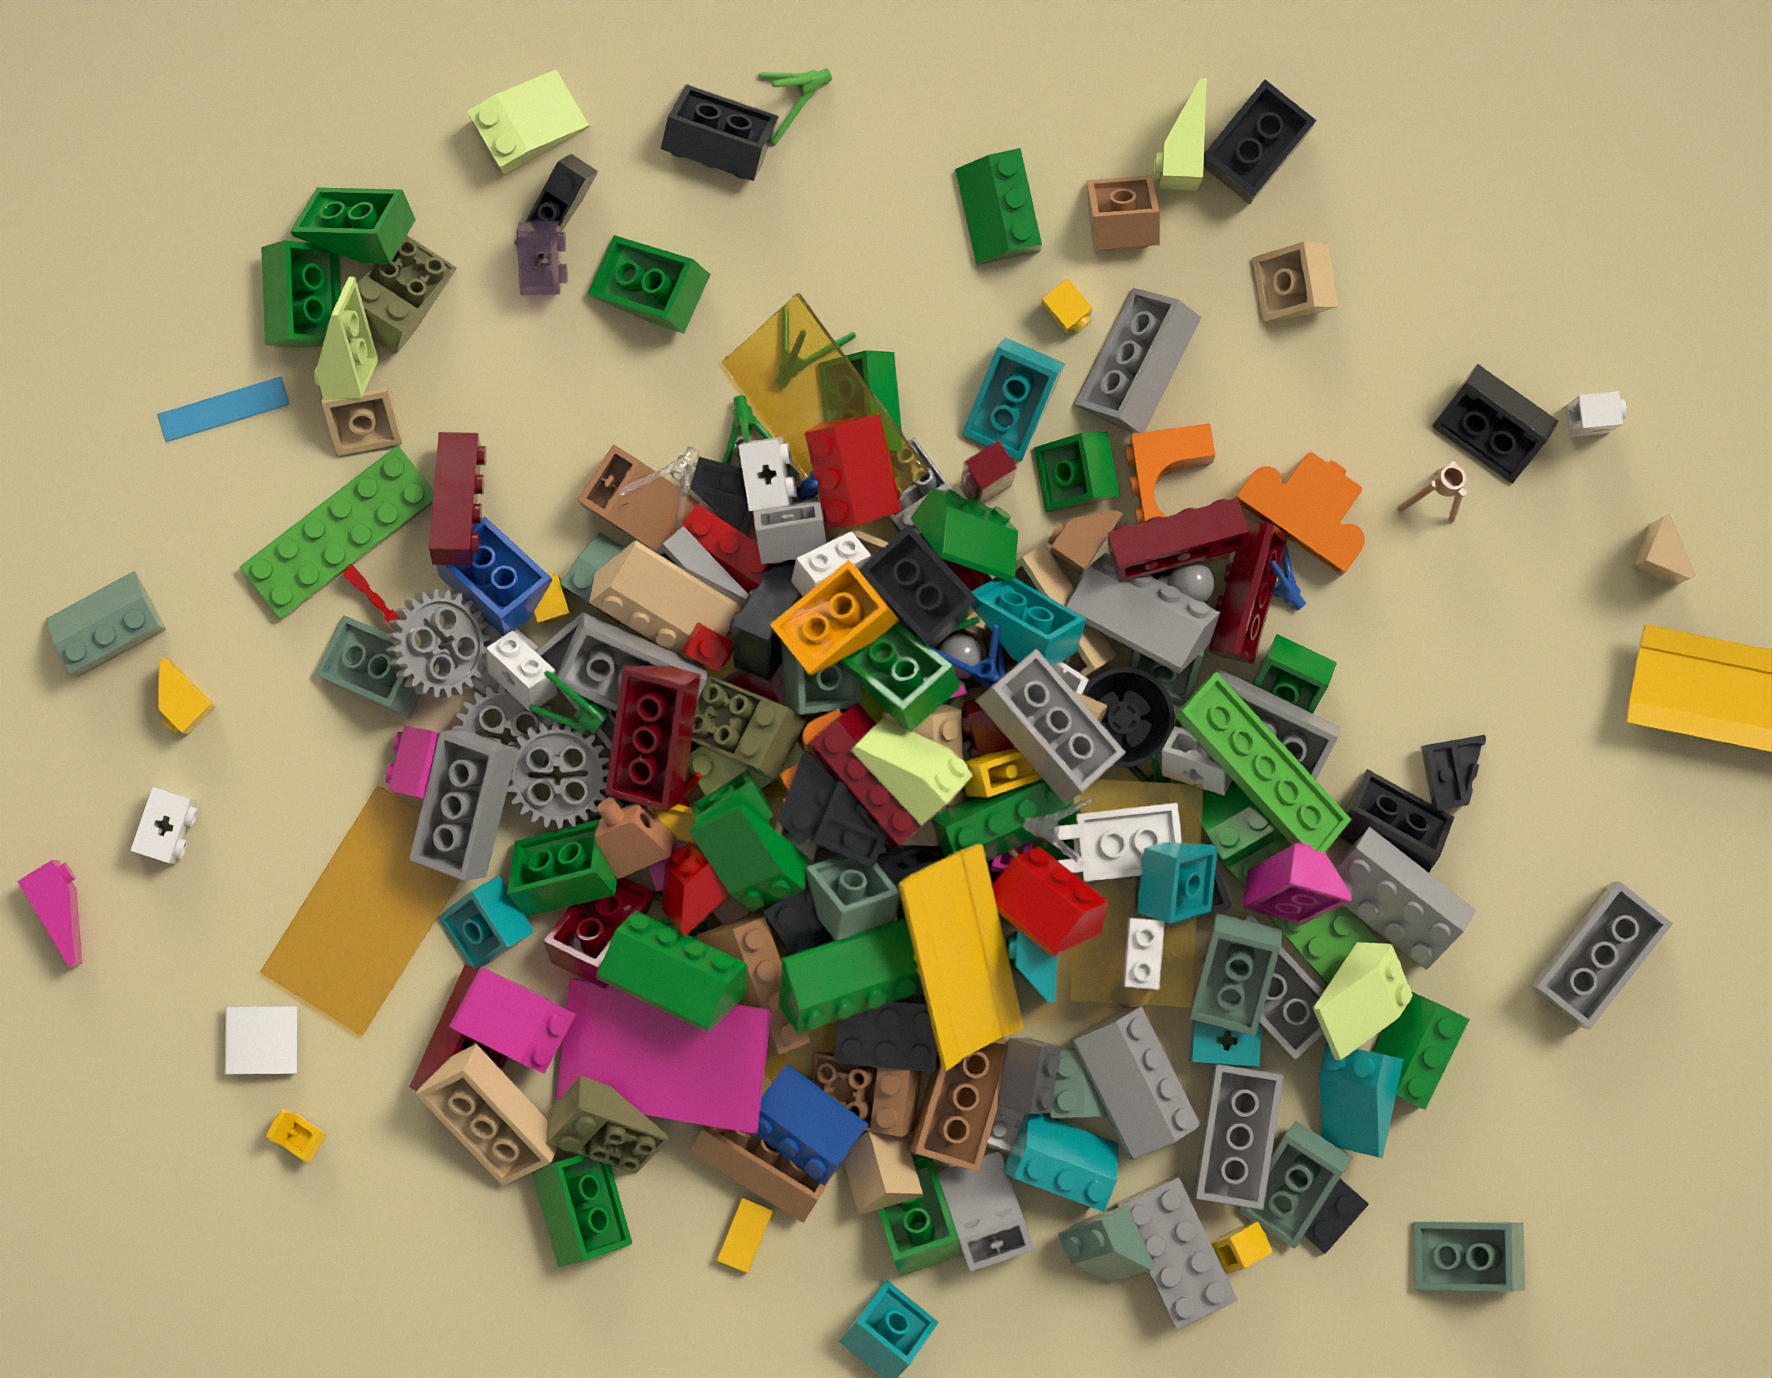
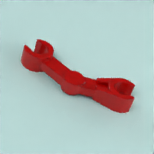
[342,564,400,631]

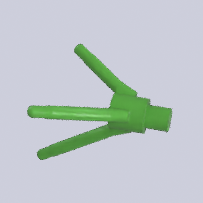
[759,68,832,144]

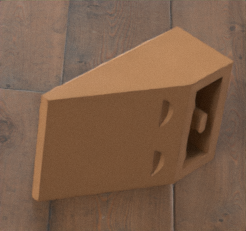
[577,444,700,552]
[812,1053,922,1137]

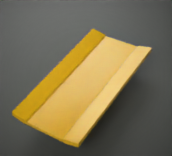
[1626,624,1772,752]
[899,844,1024,1071]

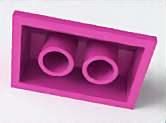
[1242,843,1351,925]

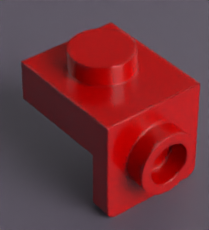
[681,622,732,672]

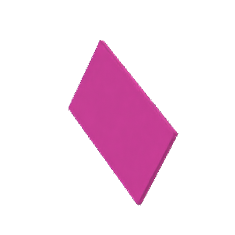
[556,979,771,1133]

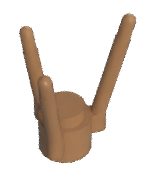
[1397,461,1467,523]

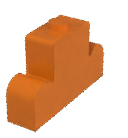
[1235,452,1365,576]

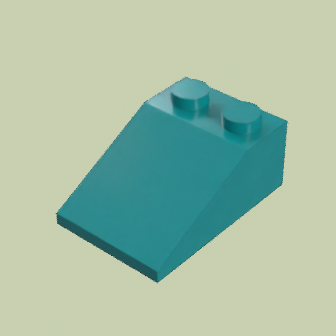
[961,337,1065,461]
[971,577,1086,667]
[1319,1042,1404,1159]

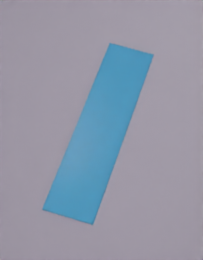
[158,376,289,442]

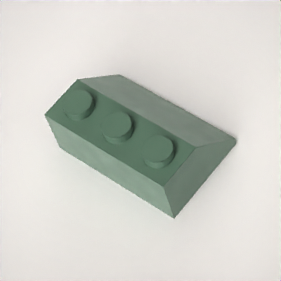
[46,571,166,677]

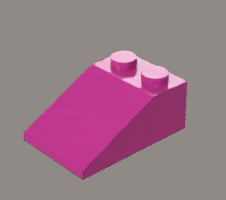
[449,966,576,1074]

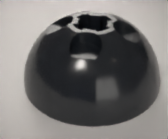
[1082,667,1175,767]

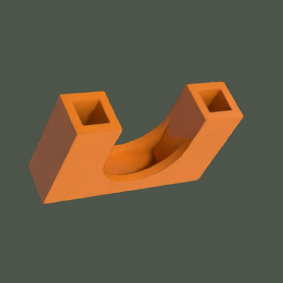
[1125,423,1230,563]

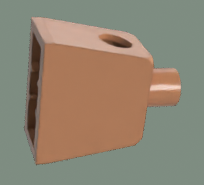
[595,798,676,879]

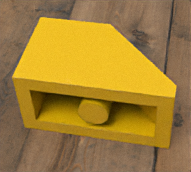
[158,658,217,735]
[964,749,1043,797]

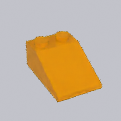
[770,560,899,675]

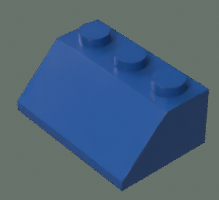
[437,516,552,636]
[754,1064,868,1186]

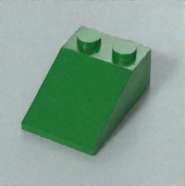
[290,188,416,264]
[587,235,711,334]
[839,622,960,732]
[1176,780,1284,869]
[689,804,808,911]
[878,1154,963,1276]

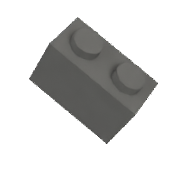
[998,1038,1061,1114]

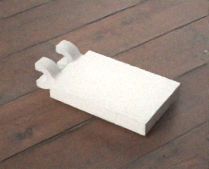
[1053,803,1182,882]

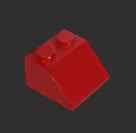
[662,841,730,936]

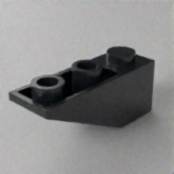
[514,154,598,261]

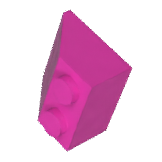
[385,725,440,799]

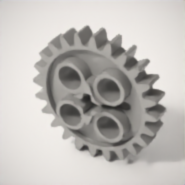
[386,589,491,698]
[452,684,554,785]
[507,721,611,829]

